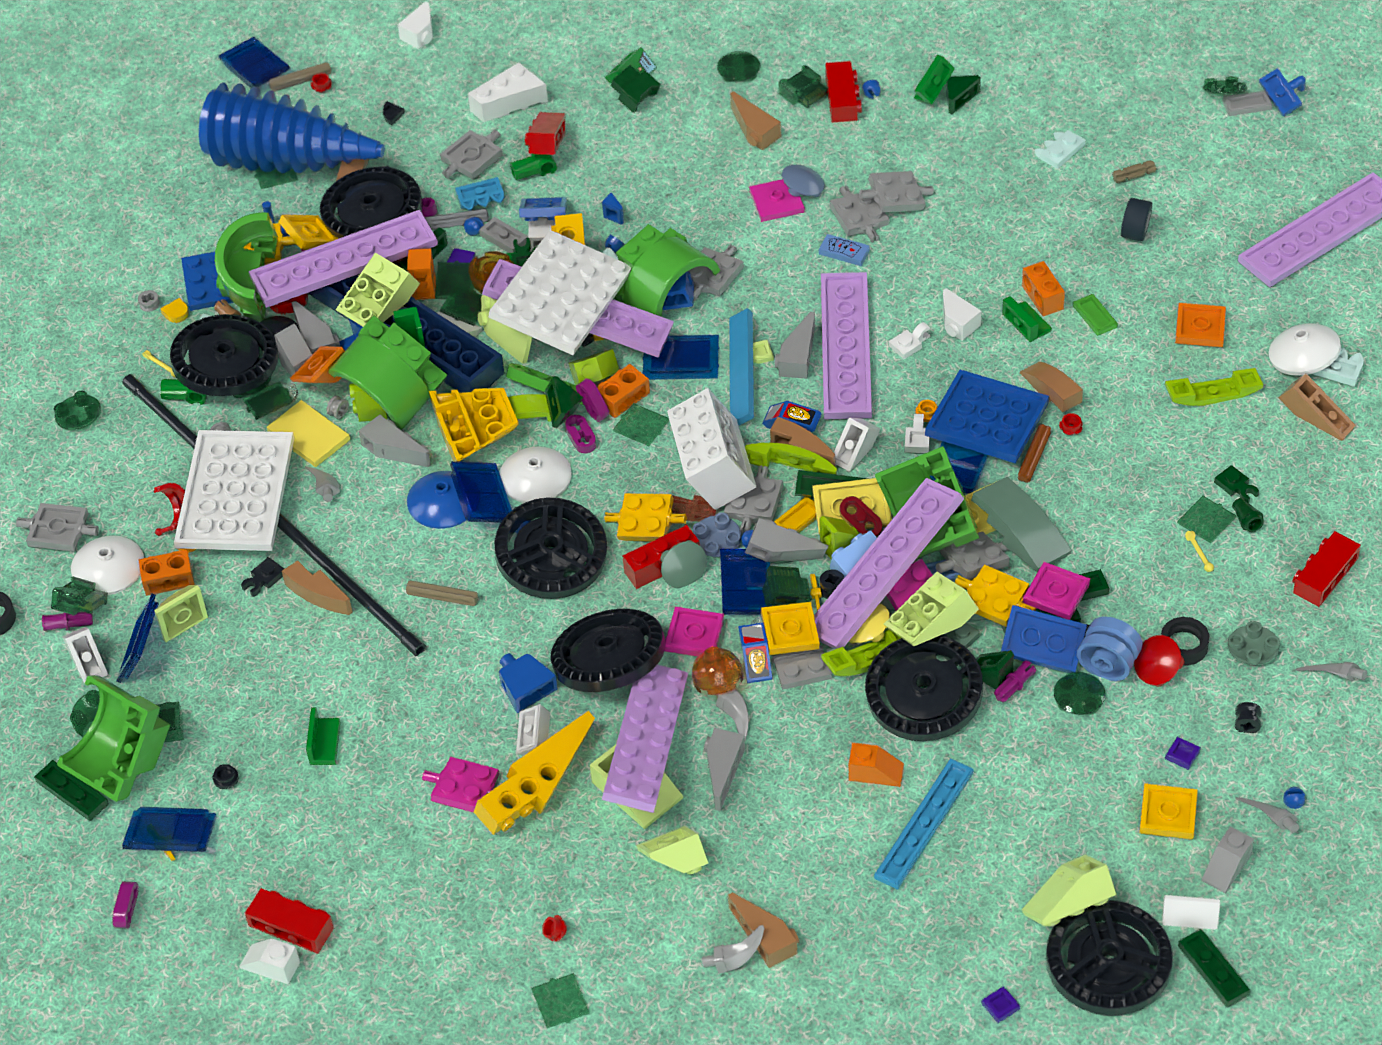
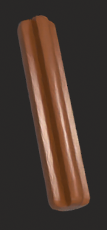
[1018,424,1051,483]

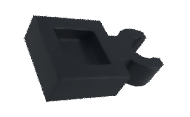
[241,557,285,597]

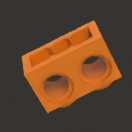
[407,248,436,300]
[1022,261,1065,317]
[597,364,650,418]
[138,549,195,596]

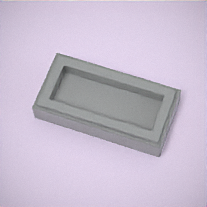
[1223,91,1272,116]

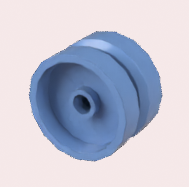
[1077,617,1143,681]

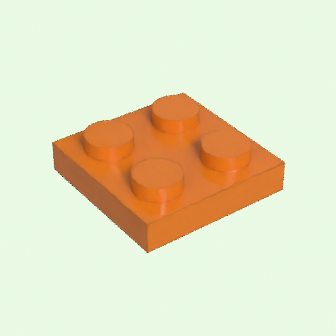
[1175,303,1226,347]

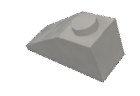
[291,301,340,355]
[775,312,815,379]
[704,728,745,811]

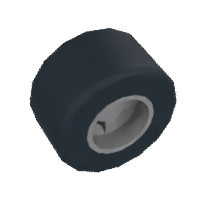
[1121,198,1152,241]

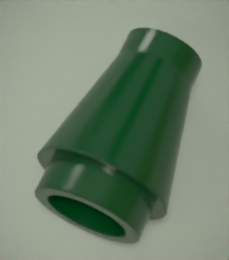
[1232,498,1264,532]

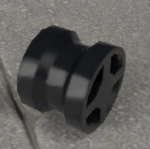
[820,569,844,599]
[1235,702,1262,733]

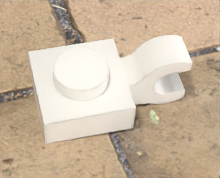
[889,322,930,359]
[905,414,930,453]

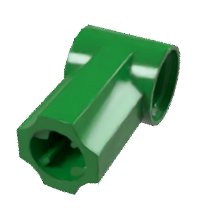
[510,154,557,180]
[160,379,207,405]

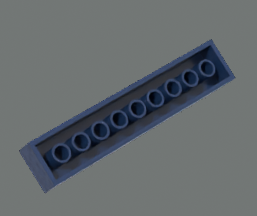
[308,273,505,393]

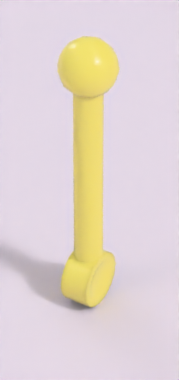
[142,350,175,377]
[1185,531,1214,572]

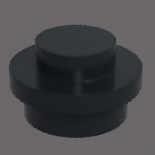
[212,764,239,789]

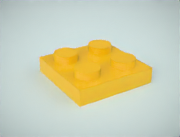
[279,215,338,250]
[761,602,820,655]
[1139,783,1198,840]

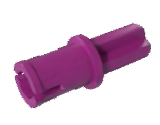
[42,611,93,631]
[994,661,1036,702]

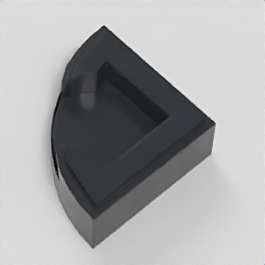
[383,101,405,126]

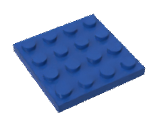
[925,369,1049,464]

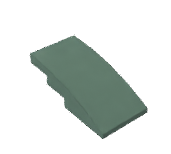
[971,477,1072,572]

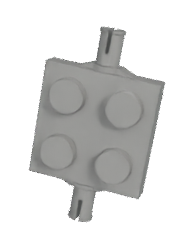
[440,129,503,180]
[859,171,934,213]
[829,185,890,243]
[689,244,744,301]
[724,466,784,534]
[16,503,98,552]
[936,531,1010,579]

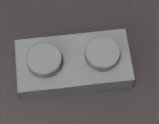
[479,217,528,253]

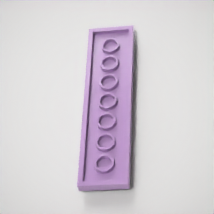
[1238,172,1382,288]
[249,210,438,308]
[482,259,674,357]
[821,272,872,419]
[814,478,964,649]
[602,665,688,813]

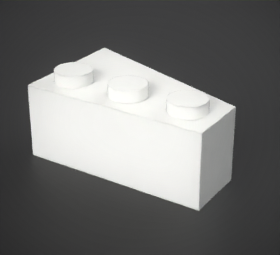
[468,62,548,122]

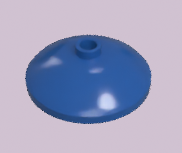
[407,471,479,529]

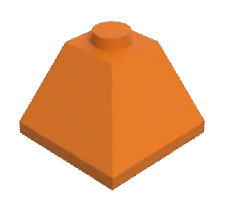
[290,346,345,383]

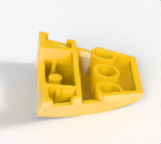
[429,388,519,463]

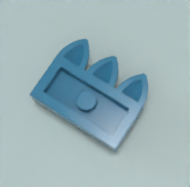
[455,177,504,211]

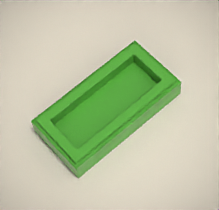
[1073,294,1118,336]

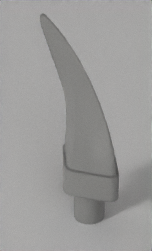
[305,466,340,502]
[1295,662,1367,681]
[711,684,749,740]
[1235,797,1299,833]
[702,925,764,973]

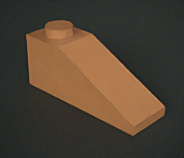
[730,91,781,150]
[1278,373,1356,441]
[728,892,799,968]

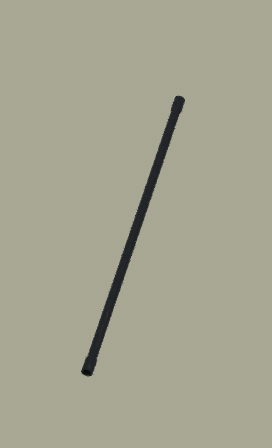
[122,374,426,656]

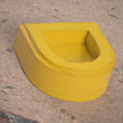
[160,297,189,323]

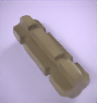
[1112,160,1156,183]

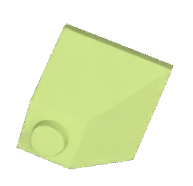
[154,585,208,642]
[636,826,708,874]

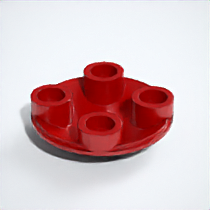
[1134,635,1184,687]

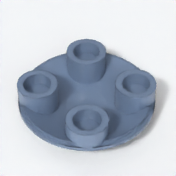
[781,164,824,197]
[693,513,741,557]

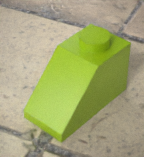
[568,349,619,385]
[819,516,859,559]

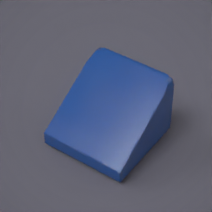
[602,192,624,225]

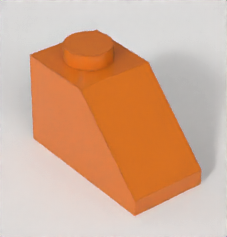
[848,743,904,787]

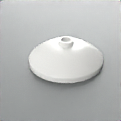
[1269,323,1341,376]
[499,447,572,503]
[71,536,144,595]

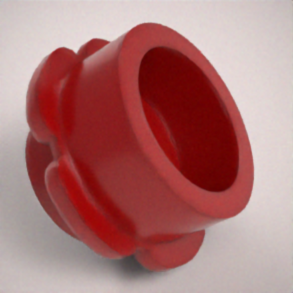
[311,73,332,92]
[1059,413,1083,435]
[542,915,567,942]

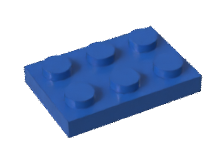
[519,197,567,221]
[181,252,234,311]
[1000,605,1087,675]

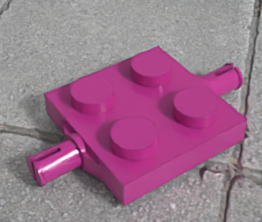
[422,756,499,813]

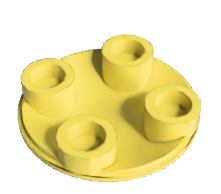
[849,604,890,644]

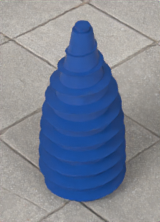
[199,82,385,173]

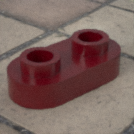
[839,496,882,537]

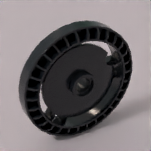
[320,167,423,239]
[170,314,278,397]
[494,497,607,599]
[550,609,666,692]
[865,635,983,742]
[1046,900,1173,1016]

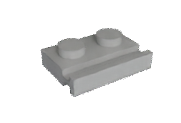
[773,645,832,690]

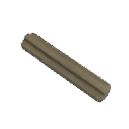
[269,62,331,91]
[406,580,478,606]

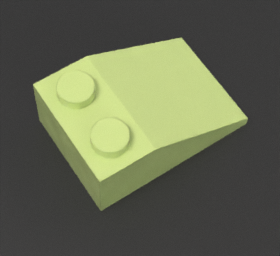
[478,295,532,364]

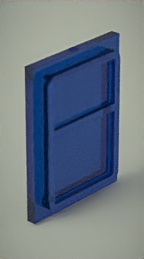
[642,335,720,380]

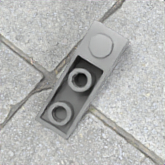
[359,415,431,467]
[745,518,828,562]

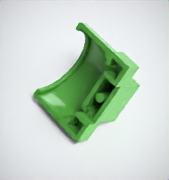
[215,212,278,322]
[614,224,720,317]
[328,315,447,430]
[875,446,979,560]
[57,675,170,802]

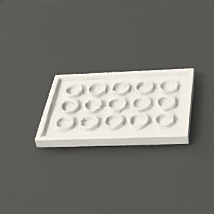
[488,230,632,355]
[174,430,294,551]

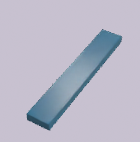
[729,308,754,426]
[874,758,973,890]

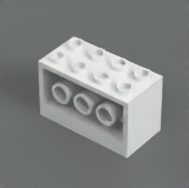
[667,388,757,510]

